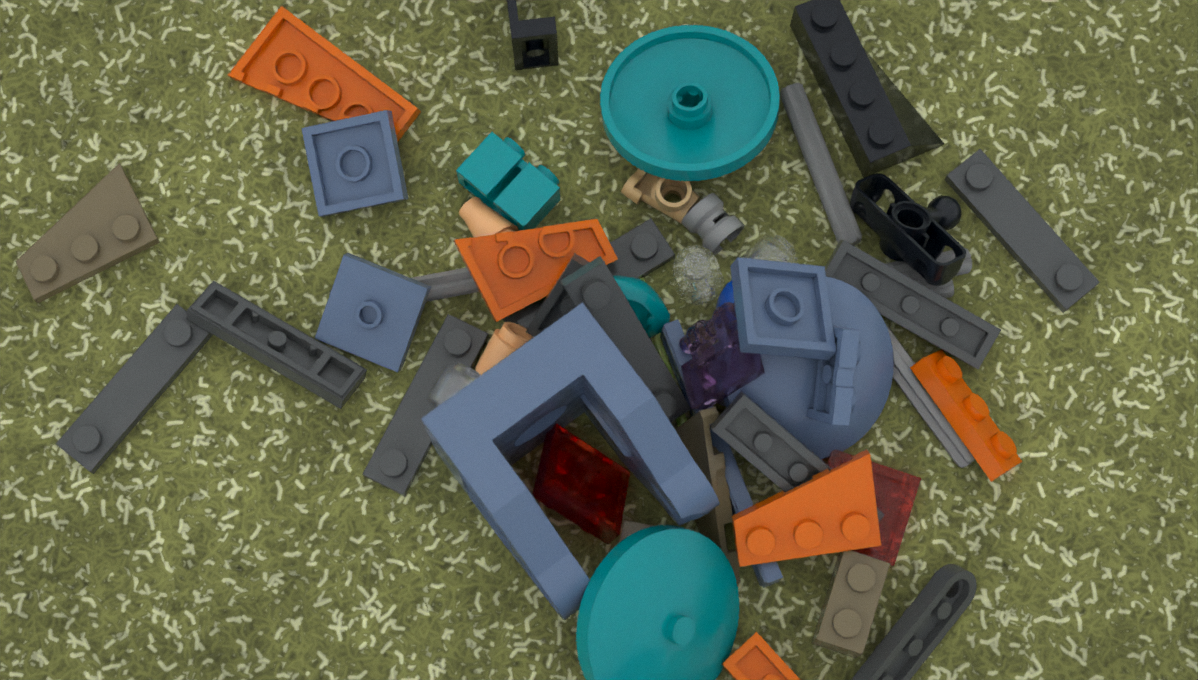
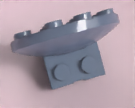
[719,277,894,459]

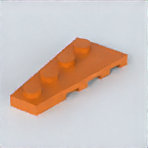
[228,6,421,142]

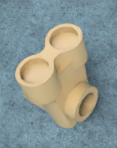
[621,168,700,224]

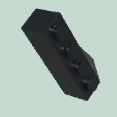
[790,0,944,178]

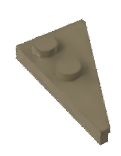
[675,406,741,583]

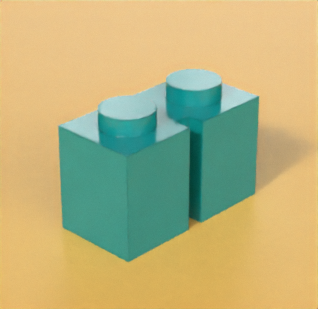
[456,132,561,231]

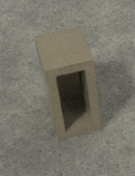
[811,550,890,658]

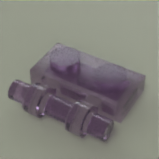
[679,302,765,410]

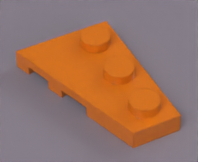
[453,219,618,322]
[731,449,881,567]

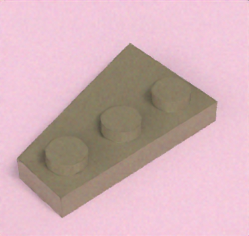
[15,163,160,303]

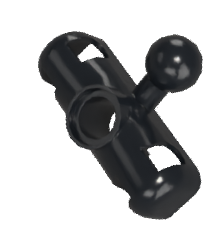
[850,173,966,286]

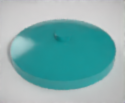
[600,25,780,181]
[576,525,739,680]

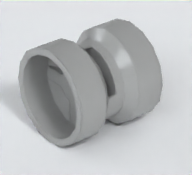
[681,193,745,256]

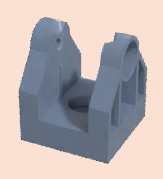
[421,302,720,620]

